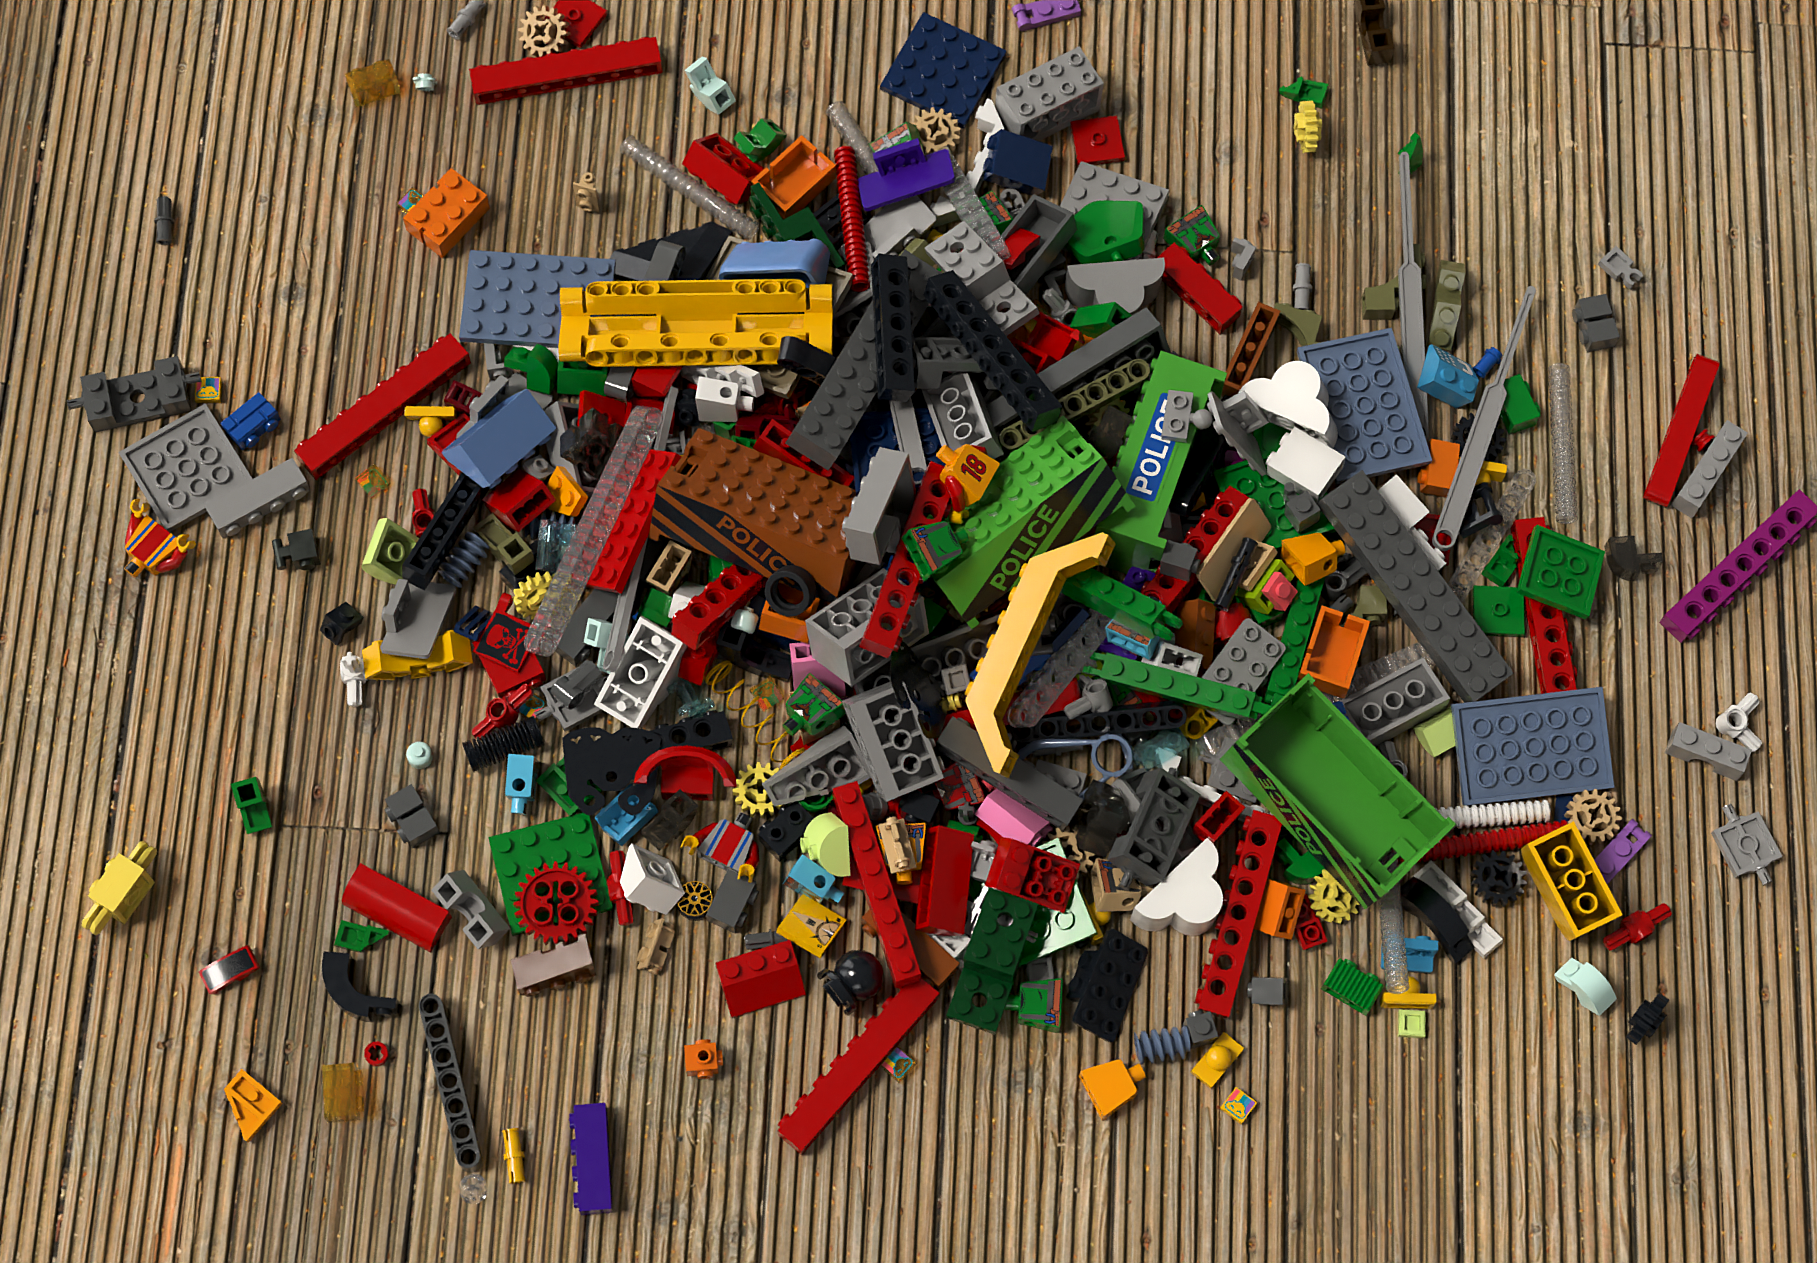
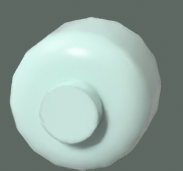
[731,606,759,634]
[406,742,433,769]

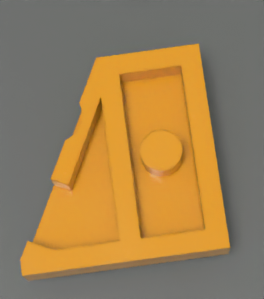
[546,466,588,517]
[224,1069,283,1143]

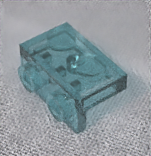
[535,520,579,575]
[1133,727,1190,771]

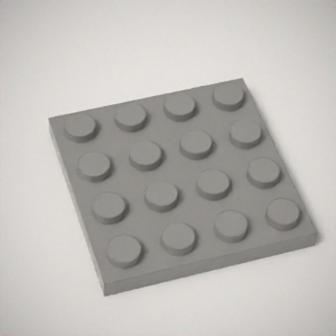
[1060,161,1170,261]
[118,403,252,532]

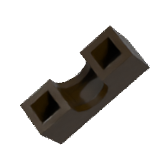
[1354,0,1395,66]

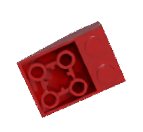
[985,837,1080,913]

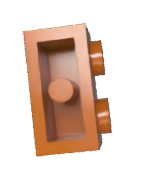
[1417,439,1460,497]
[1254,879,1306,940]

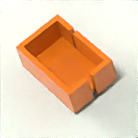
[751,135,836,220]
[403,168,490,258]
[759,582,822,644]
[1296,606,1370,699]

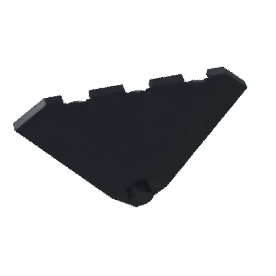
[610,221,733,281]

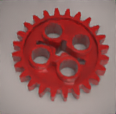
[513,861,599,946]

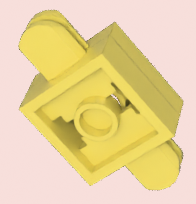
[82,841,157,935]

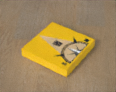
[776,894,847,959]

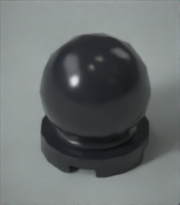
[817,950,884,1016]

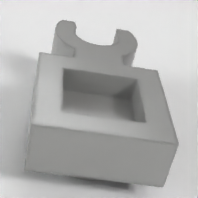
[1598,246,1643,289]

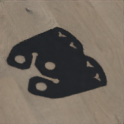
[890,641,949,739]
[562,727,661,815]

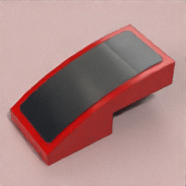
[199,945,260,994]

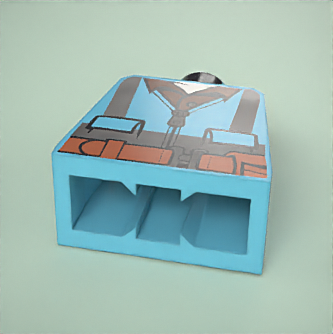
[1105,596,1162,660]
[505,754,539,815]
[783,854,844,906]

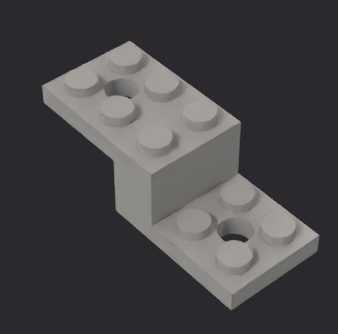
[924,221,1039,336]

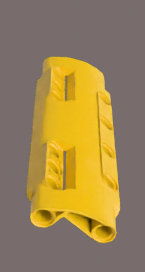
[558,279,833,367]

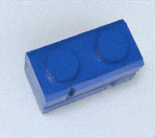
[220,392,281,450]

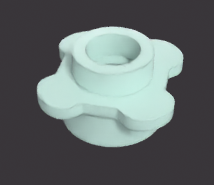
[412,73,437,91]

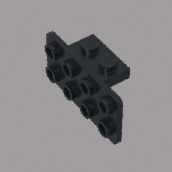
[1066,929,1148,1042]

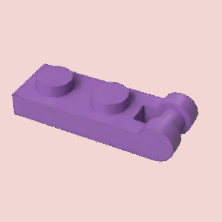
[1012,0,1081,31]
[1594,818,1652,884]

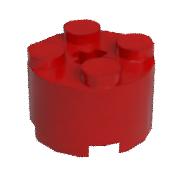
[1213,603,1252,656]

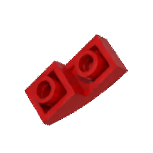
[995,228,1040,270]
[1294,894,1328,950]

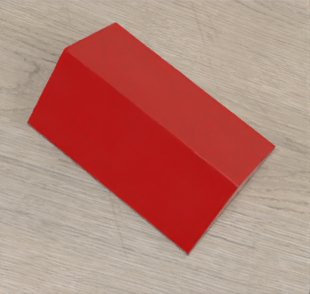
[631,366,683,396]

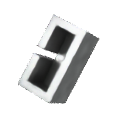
[1572,294,1620,352]
[384,784,440,848]
[706,869,759,933]

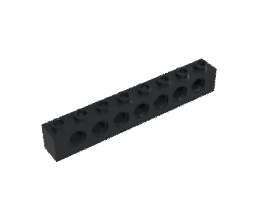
[923,270,1063,432]

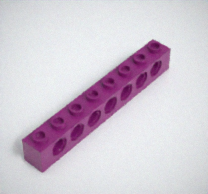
[1659,489,1817,643]

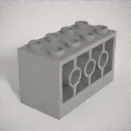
[995,46,1104,141]
[805,568,929,687]
[842,681,945,801]

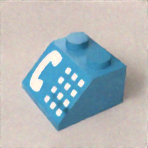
[1417,344,1479,408]

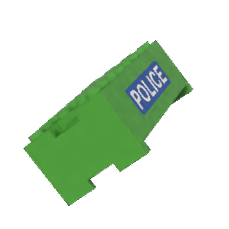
[1095,351,1227,574]

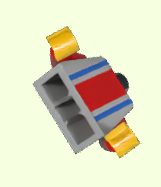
[680,812,760,883]

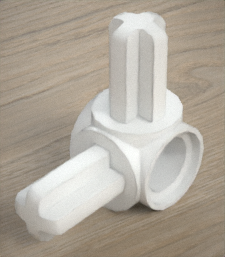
[340,652,368,707]
[1716,693,1762,752]

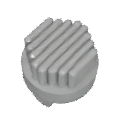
[862,793,890,821]

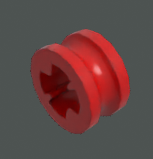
[1691,428,1715,453]
[364,1041,389,1066]

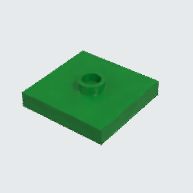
[1472,585,1525,637]

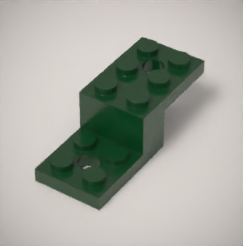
[749,182,845,271]
[946,887,1038,1035]

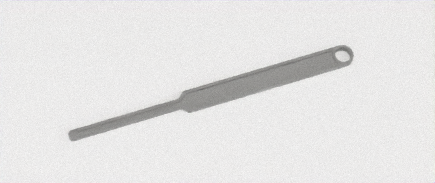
[1398,152,1429,440]
[865,242,927,485]
[1432,286,1536,551]
[603,386,678,672]

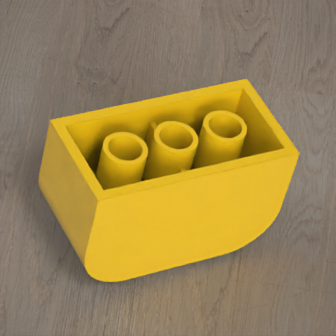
[1521,821,1623,941]

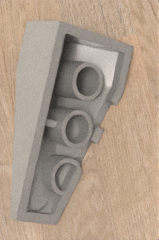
[762,726,871,806]

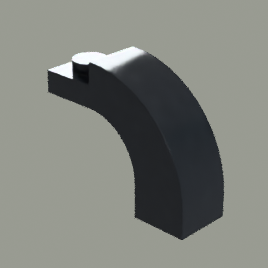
[716,622,792,682]
[1395,876,1475,964]
[322,951,400,1022]

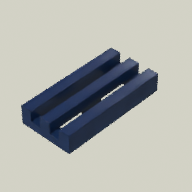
[454,605,492,641]
[1044,606,1089,652]

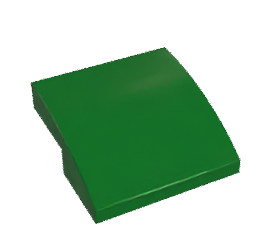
[536,757,603,817]

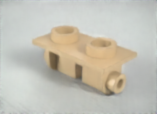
[573,173,600,212]
[878,817,917,874]
[637,918,675,975]

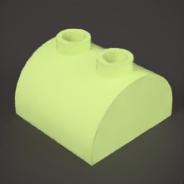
[361,518,419,585]
[800,812,850,877]

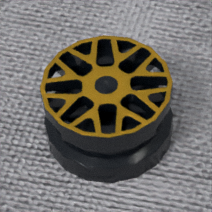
[677,881,713,921]

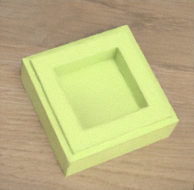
[1398,1009,1425,1038]

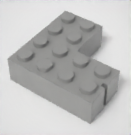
[842,447,916,565]

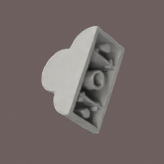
[1065,258,1165,315]

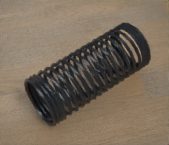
[462,715,545,773]

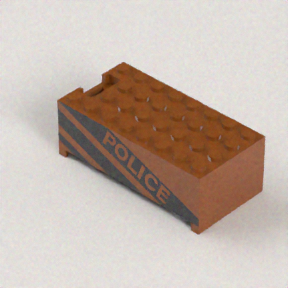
[648,428,865,607]

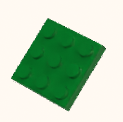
[1516,525,1605,619]

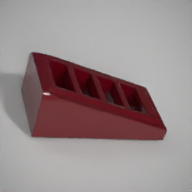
[444,380,482,417]

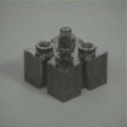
[560,408,631,480]
[1070,779,1131,857]

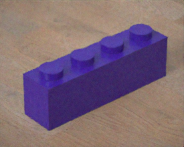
[569,1103,613,1215]

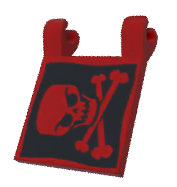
[473,593,549,673]

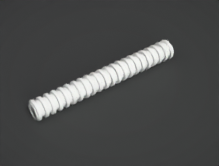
[1435,800,1551,829]

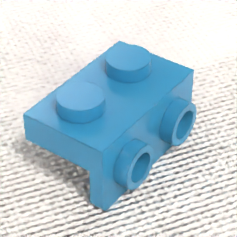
[595,783,659,846]
[1381,933,1438,973]

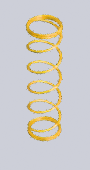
[705,661,806,769]

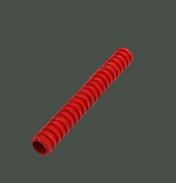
[834,146,870,292]
[1397,820,1568,864]

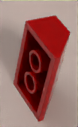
[682,133,765,205]
[715,940,806,1018]

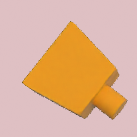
[1281,533,1345,586]
[1079,1059,1146,1120]

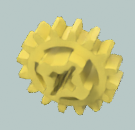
[1294,101,1322,153]
[512,571,568,620]
[733,762,782,818]
[1308,869,1360,923]

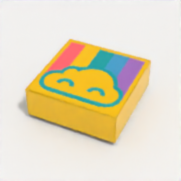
[195,377,222,403]
[1220,1087,1257,1125]

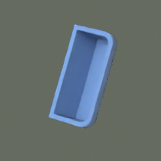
[719,239,830,288]
[441,389,556,489]

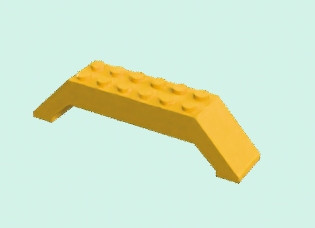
[965,532,1116,779]

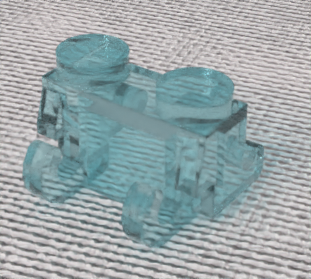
[667,678,715,719]

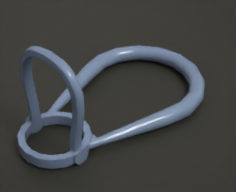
[1017,733,1134,802]

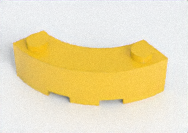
[362,630,473,680]

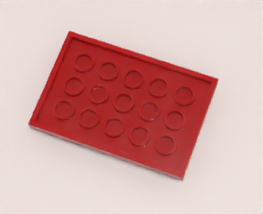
[559,445,682,594]

